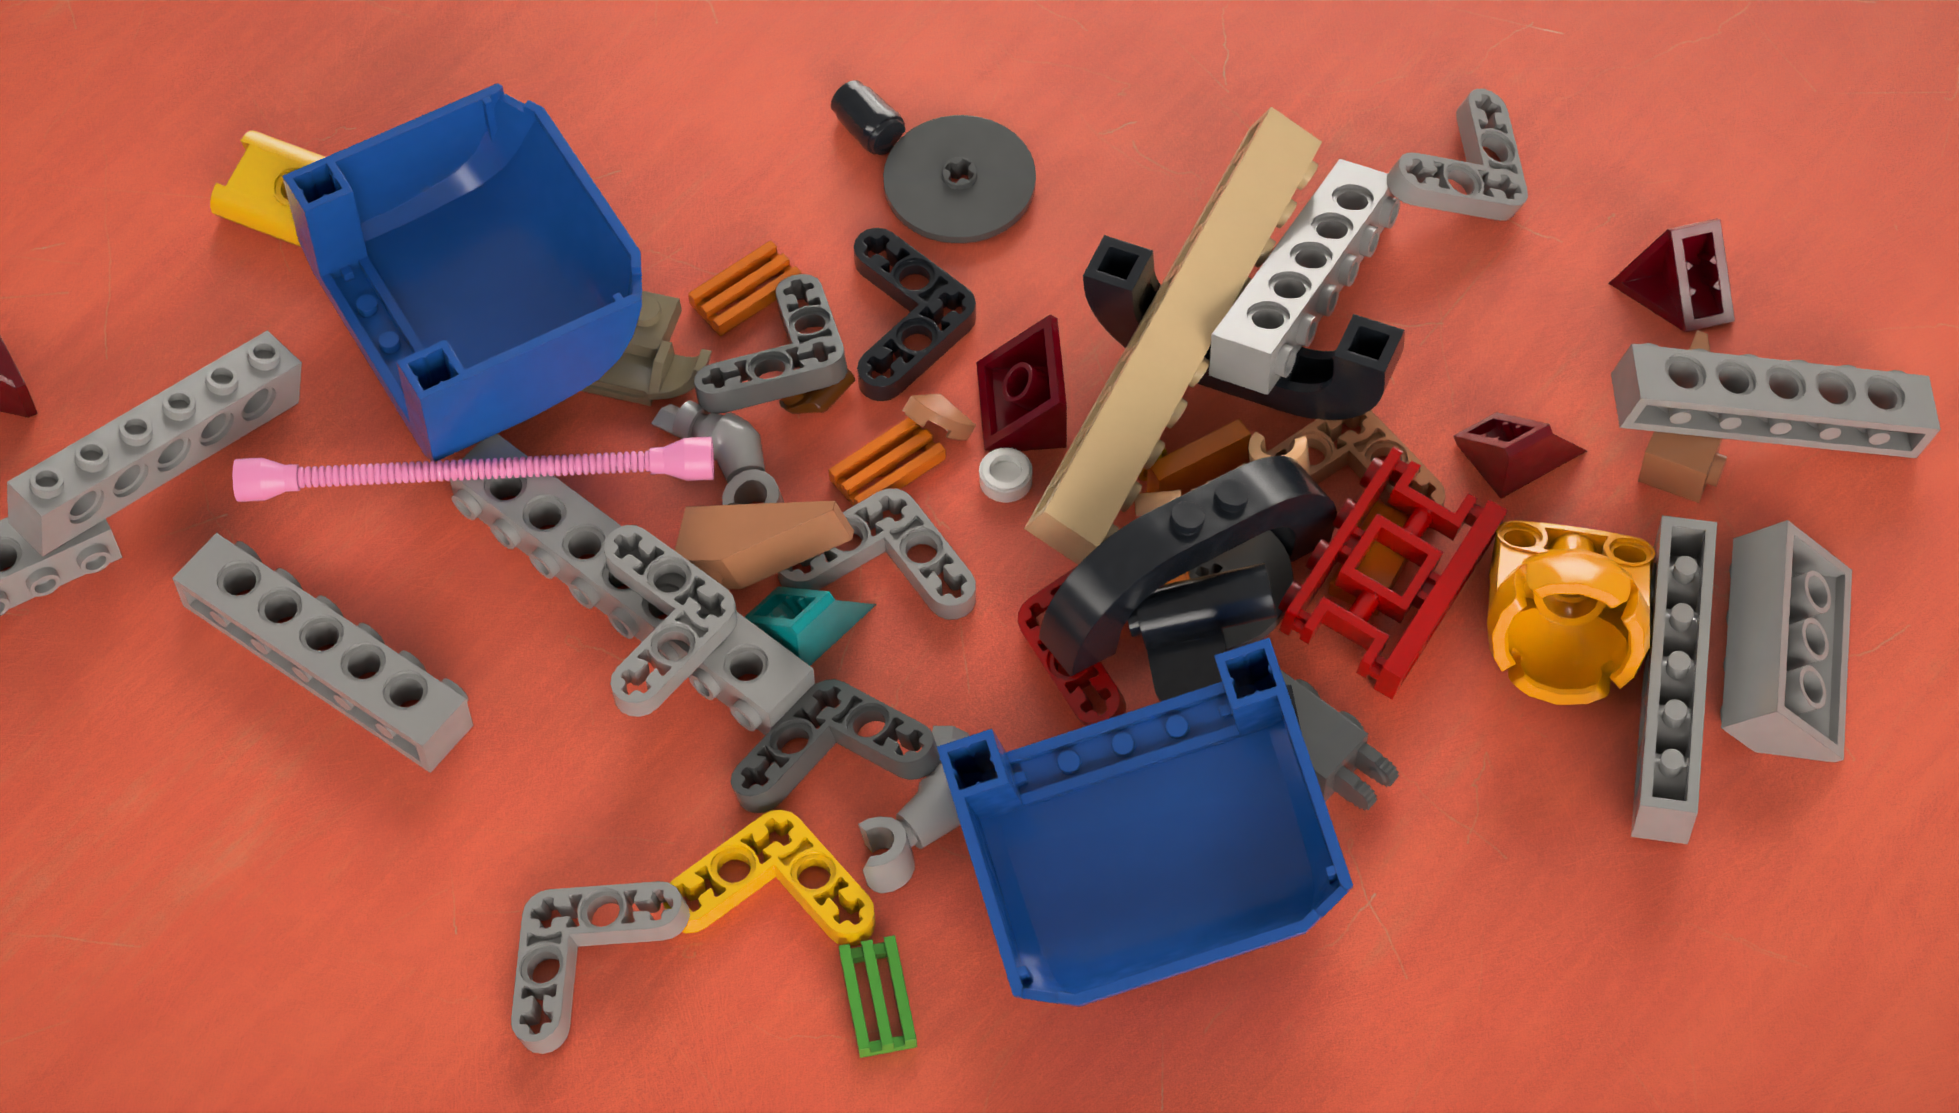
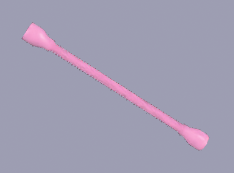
[232,437,714,502]

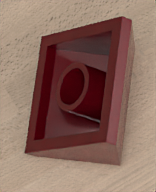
[976,314,1067,452]

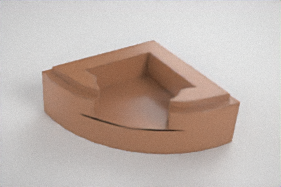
[902,394,976,440]

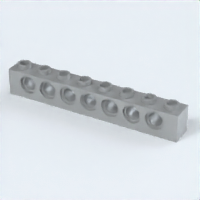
[450,434,815,735]

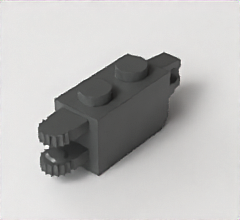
[1280,669,1399,811]

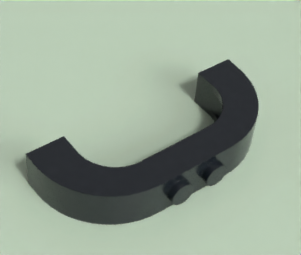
[1083,235,1405,420]
[1039,456,1337,676]

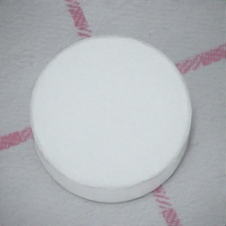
[979,448,1033,503]

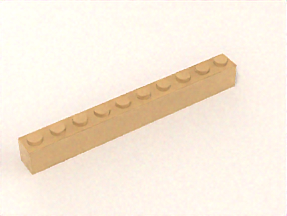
[1024,107,1322,565]

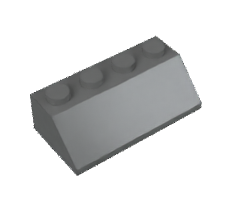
[1720,520,1852,763]

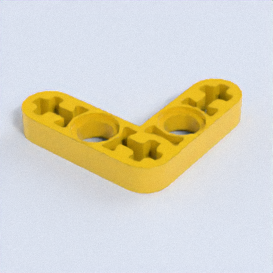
[663,810,876,946]

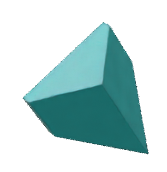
[745,586,877,666]

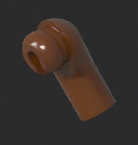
[779,368,855,414]

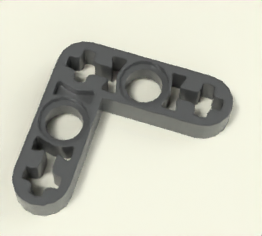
[694,274,847,414]
[731,679,940,813]

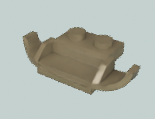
[581,291,712,406]

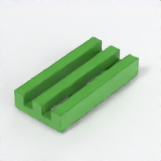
[838,935,917,1058]

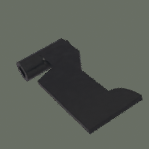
[1127,562,1302,732]

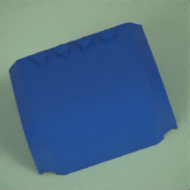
[282,83,642,462]
[937,637,1353,1007]

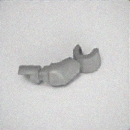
[651,400,784,505]
[858,726,969,893]

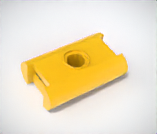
[210,130,325,247]

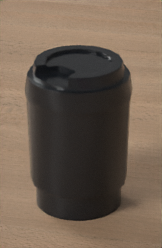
[831,80,905,155]

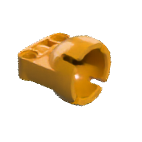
[1487,521,1656,705]

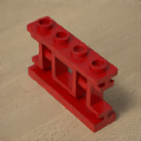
[1278,446,1508,699]

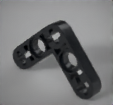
[854,228,976,401]

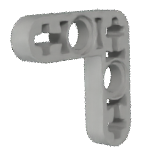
[1387,89,1528,221]
[778,488,976,620]
[604,525,737,717]
[511,881,690,1054]

